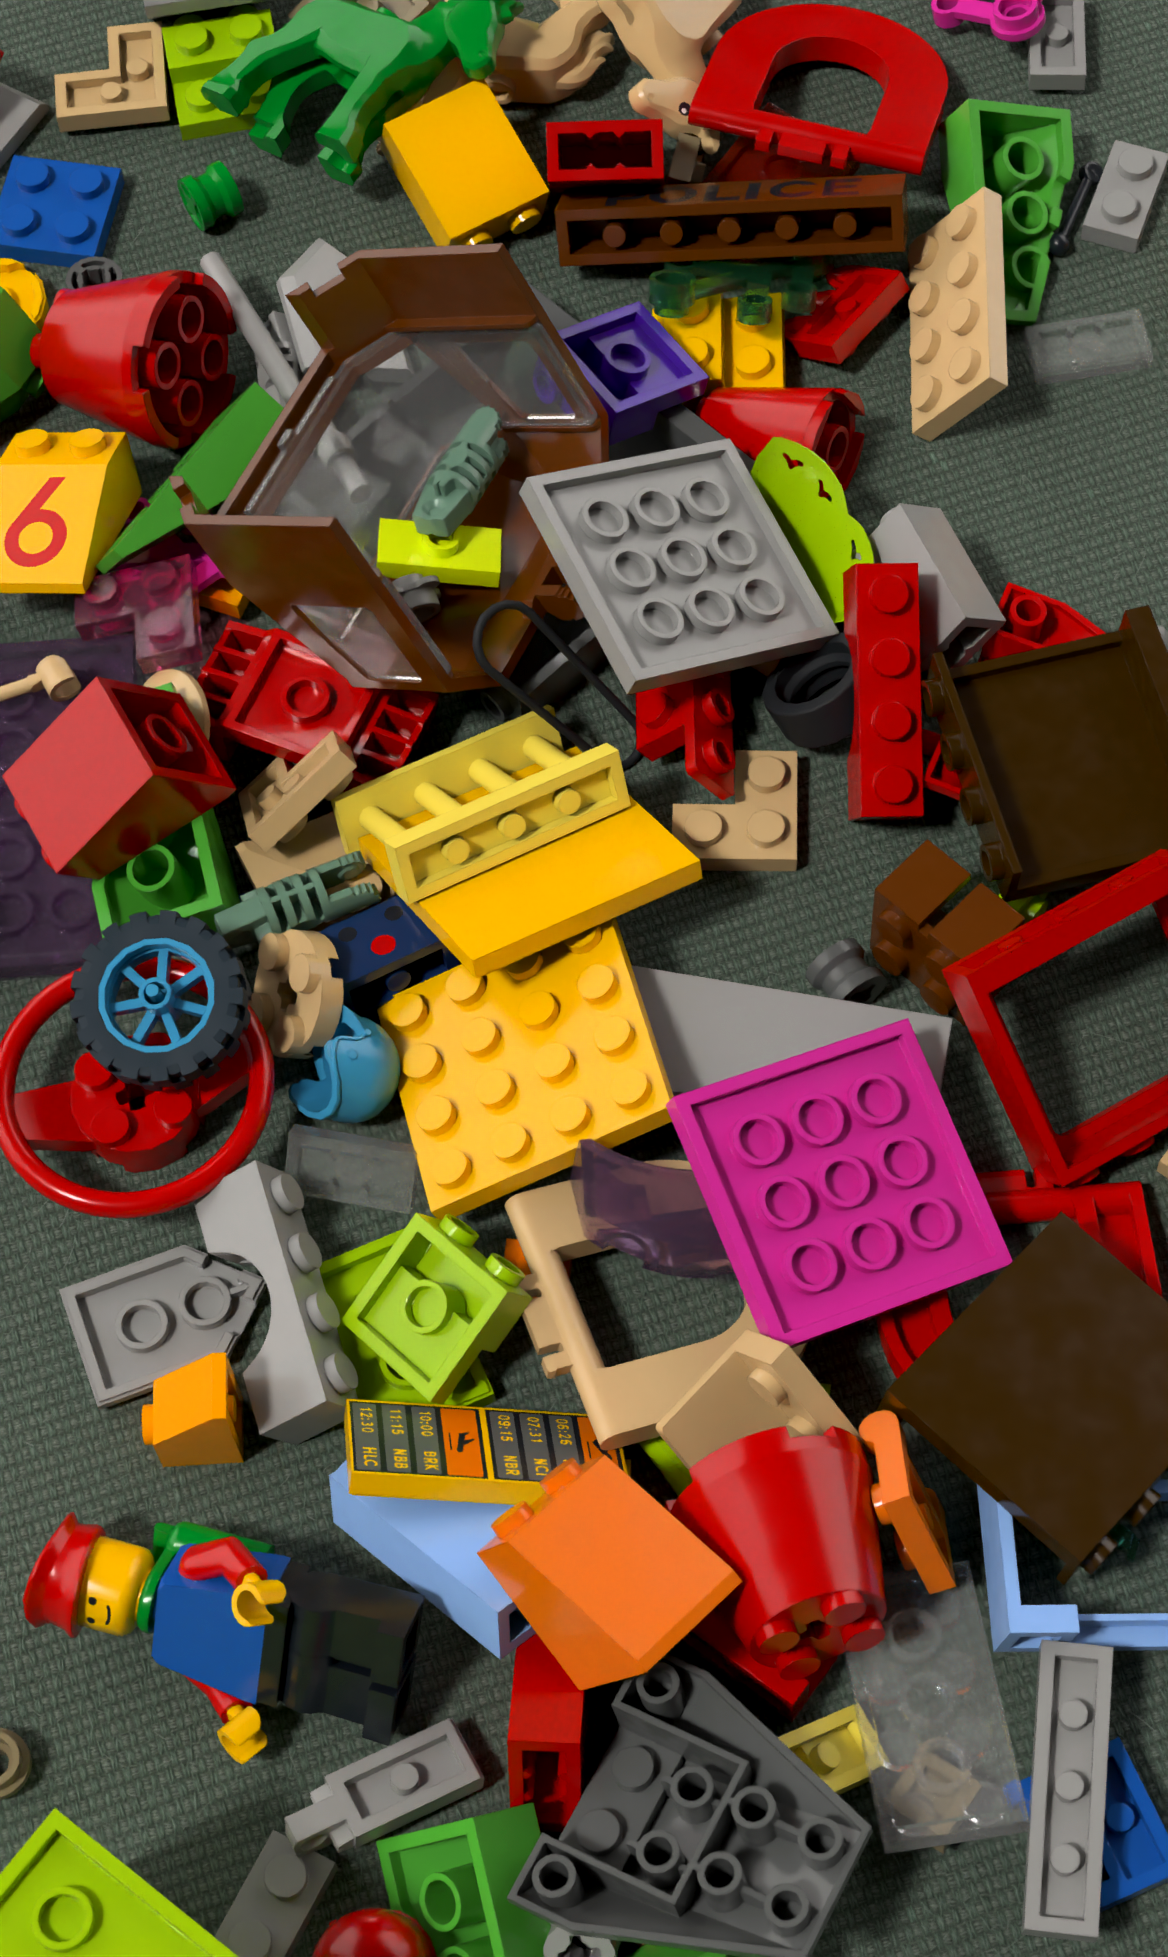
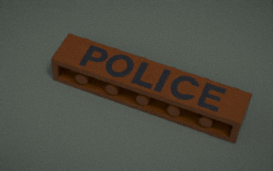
[554,173,909,267]

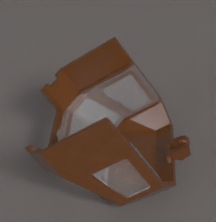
[169,243,609,692]

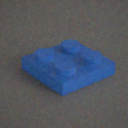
[0,155,125,268]

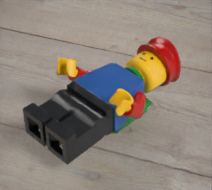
[23,1512,425,1764]

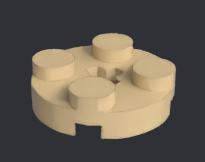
[248,929,344,1059]

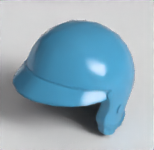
[288,1005,401,1123]

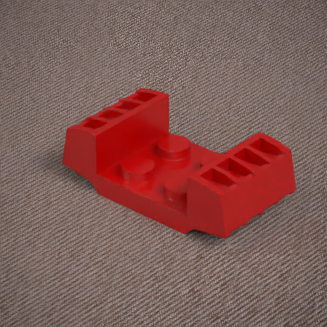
[197,620,439,793]

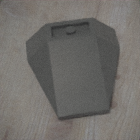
[507,1653,873,1957]

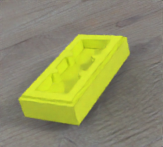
[376,518,502,588]

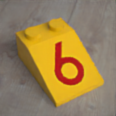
[0,428,142,594]

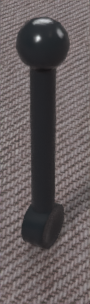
[1049,161,1103,256]

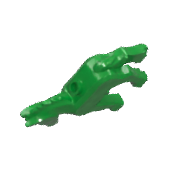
[201,0,524,186]

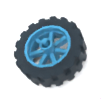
[70,910,252,1091]

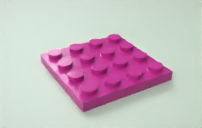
[665,1018,1013,1348]

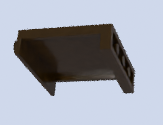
[921,605,1168,902]
[877,1211,1168,1585]

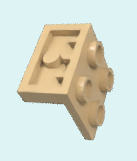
[656,1329,863,1470]

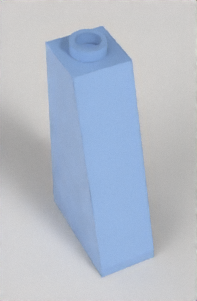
[329,1460,536,1660]

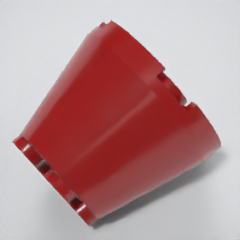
[30,270,237,450]
[664,1426,887,1680]

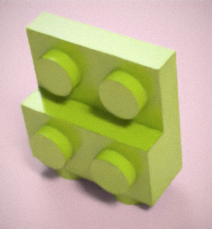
[161,5,274,141]
[340,1212,533,1404]

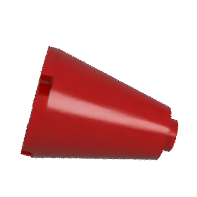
[695,387,865,498]

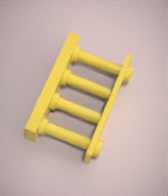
[331,705,631,904]

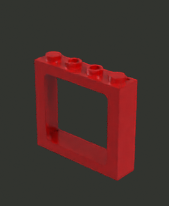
[941,849,1168,1187]

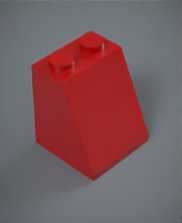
[2,676,236,880]

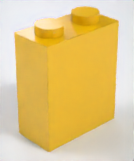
[380,79,550,246]

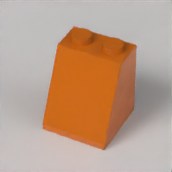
[477,1455,742,1691]

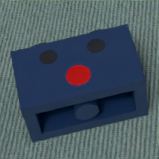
[319,895,460,1019]

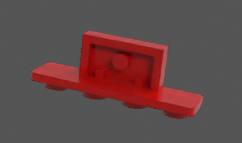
[636,670,736,800]

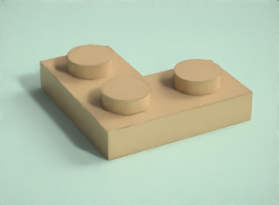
[54,21,170,132]
[238,730,357,853]
[672,750,797,871]

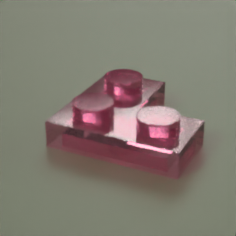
[74,554,203,674]

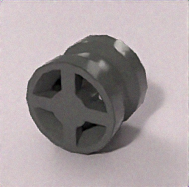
[805,938,887,1004]

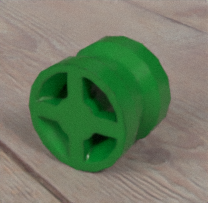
[177,160,244,231]

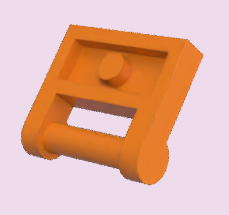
[859,1410,956,1595]

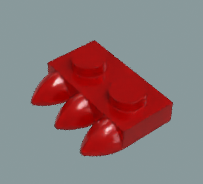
[785,265,909,364]

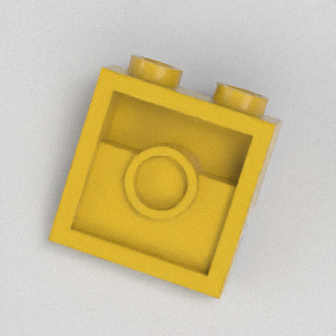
[652,284,786,410]

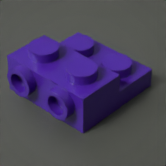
[537,301,709,446]

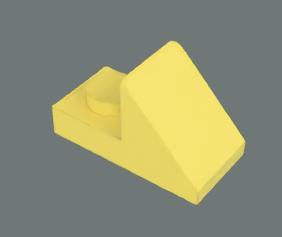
[777,1703,893,1795]

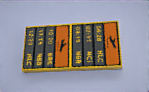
[344,1399,628,1506]

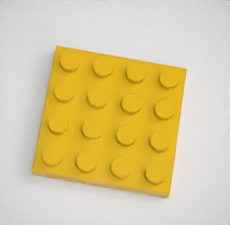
[377,917,674,1220]

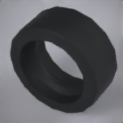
[762,632,854,748]

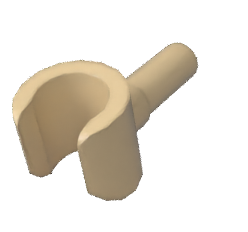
[0,655,81,702]

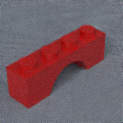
[843,563,924,821]

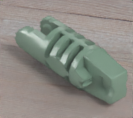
[412,405,509,537]
[214,851,381,949]

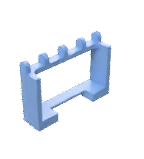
[977,1479,1168,1652]

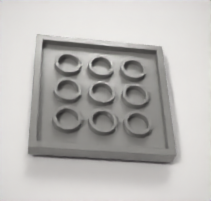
[519,438,840,695]

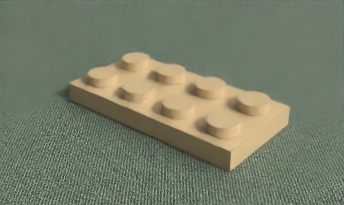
[908,186,1008,442]

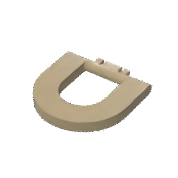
[505,1160,808,1450]

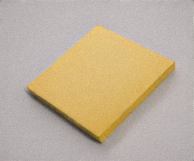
[358,746,703,978]

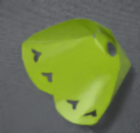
[750,437,874,623]

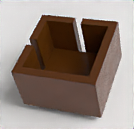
[870,839,1025,1026]

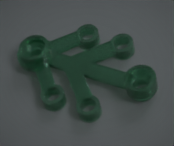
[648,255,835,325]

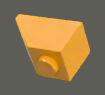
[142,1352,244,1467]

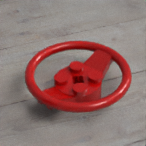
[0,957,275,1218]

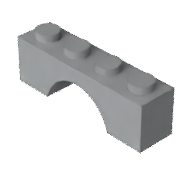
[193,1160,358,1445]

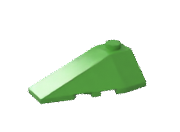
[95,382,283,574]
[376,1802,551,1957]

